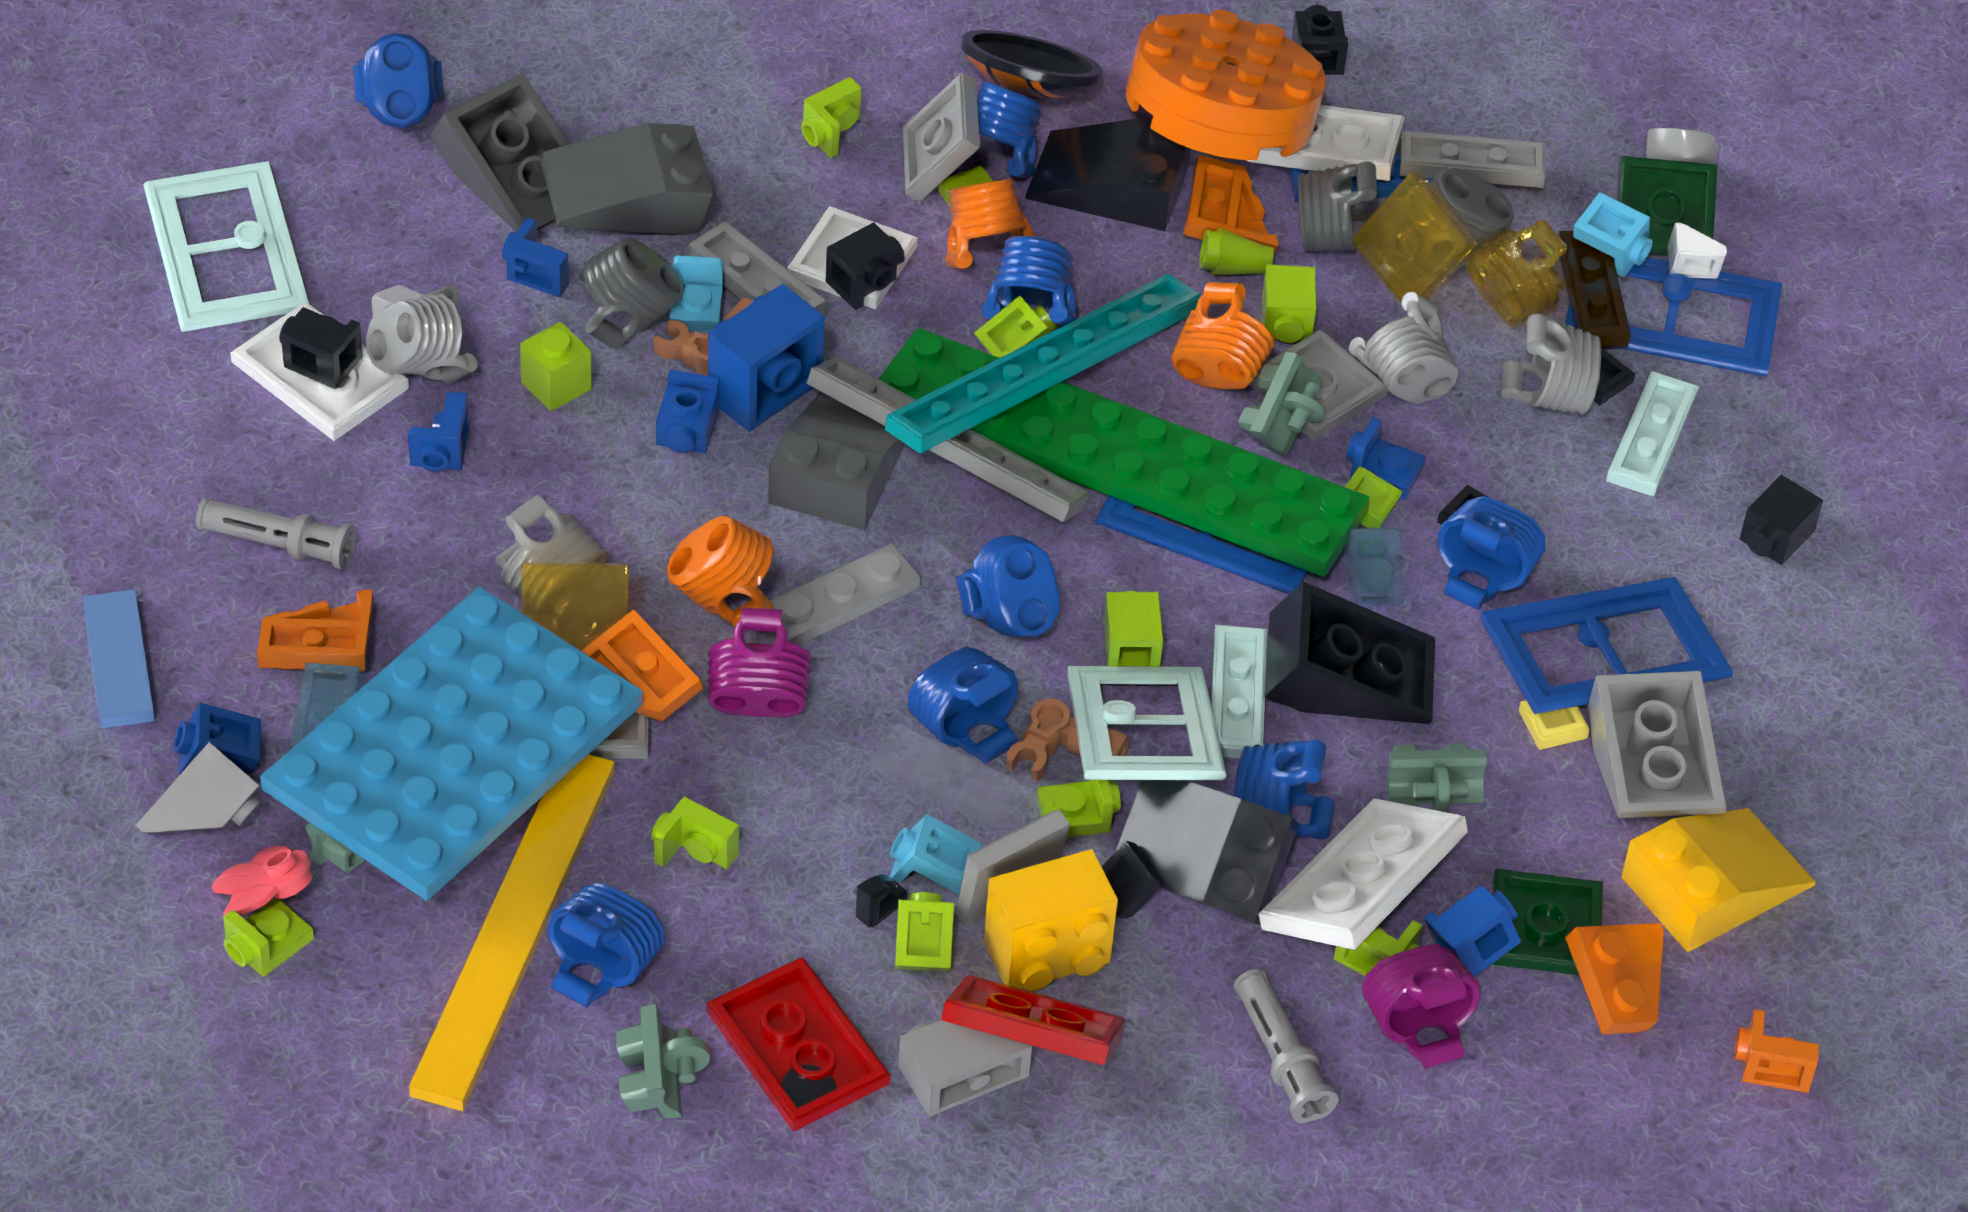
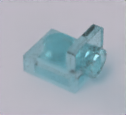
[1344,528,1405,607]

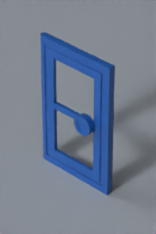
[1565,257,1782,377]
[1096,495,1308,594]
[1480,577,1733,714]

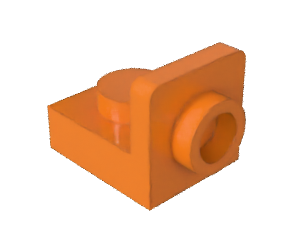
[1734,1009,1819,1093]

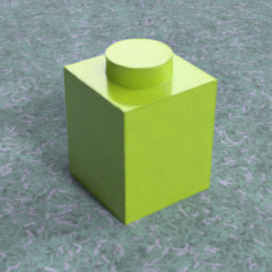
[1262,264,1316,343]
[520,321,592,411]
[1103,591,1163,667]

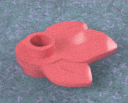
[211,846,313,916]

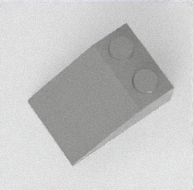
[1586,671,1727,818]

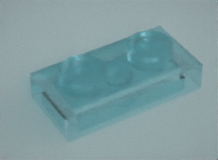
[290,663,360,750]

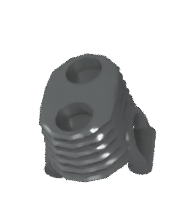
[1298,161,1385,253]
[1410,168,1514,278]
[579,237,684,350]

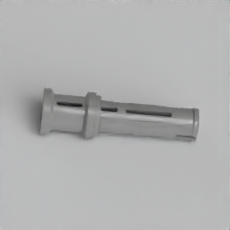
[196,497,357,570]
[1233,969,1339,1124]

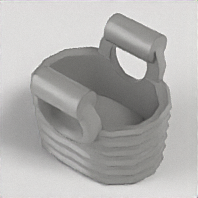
[366,284,477,384]
[1349,292,1459,404]
[1501,314,1601,415]
[496,495,607,614]

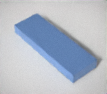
[82,589,155,728]

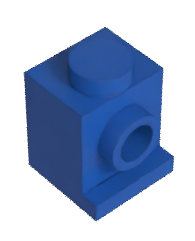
[656,370,719,453]
[1423,885,1521,977]

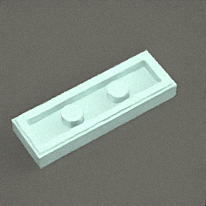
[1606,371,1699,497]
[1211,625,1267,758]

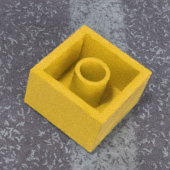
[984,849,1118,991]

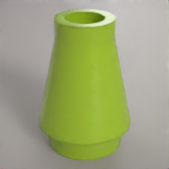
[1199,227,1274,275]

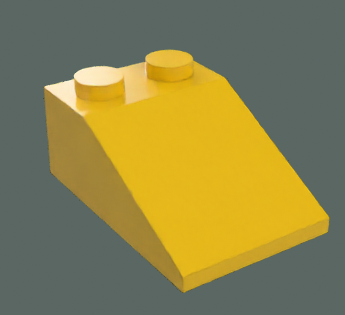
[1621,808,1816,952]

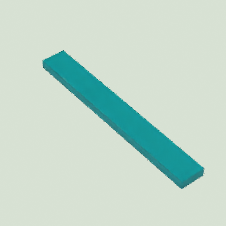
[885,274,1202,454]

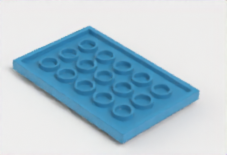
[260,586,643,901]

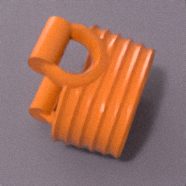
[945,179,1035,269]
[1171,282,1275,389]
[667,515,774,627]

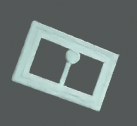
[143,161,309,332]
[1067,666,1226,780]

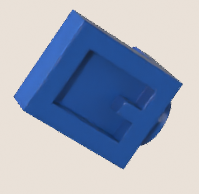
[502,218,569,298]
[408,391,470,471]
[1346,417,1426,500]
[173,702,261,774]

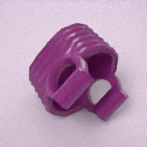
[707,607,812,718]
[1361,944,1481,1069]

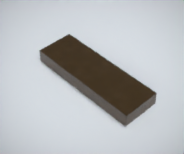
[1557,231,1631,348]

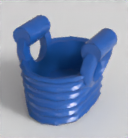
[353,33,444,128]
[977,81,1045,179]
[981,236,1078,327]
[1437,496,1545,610]
[955,535,1061,637]
[907,646,1018,764]
[1234,739,1335,840]
[547,882,665,1008]

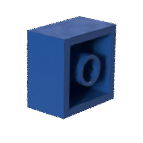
[708,283,825,432]

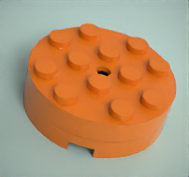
[1126,10,1326,160]

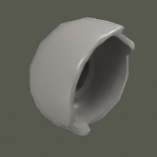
[1646,128,1719,164]

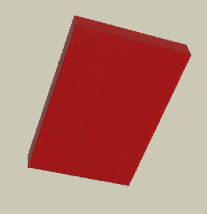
[706,956,891,1132]
[941,975,1127,1065]

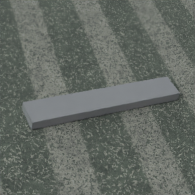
[806,357,1090,522]

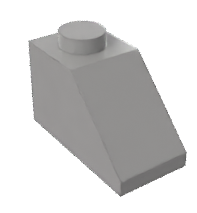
[135,742,261,833]
[898,1020,1032,1117]

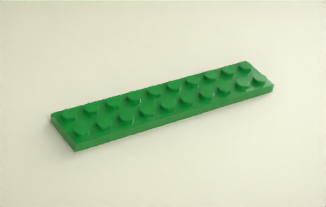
[878,327,1370,577]

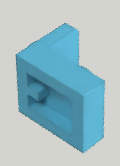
[1573,192,1652,277]
[669,255,724,332]
[890,814,982,895]

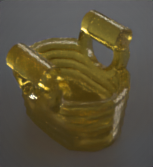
[1465,219,1567,328]

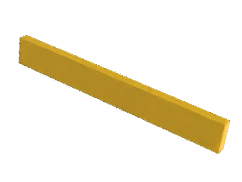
[409,754,615,1111]

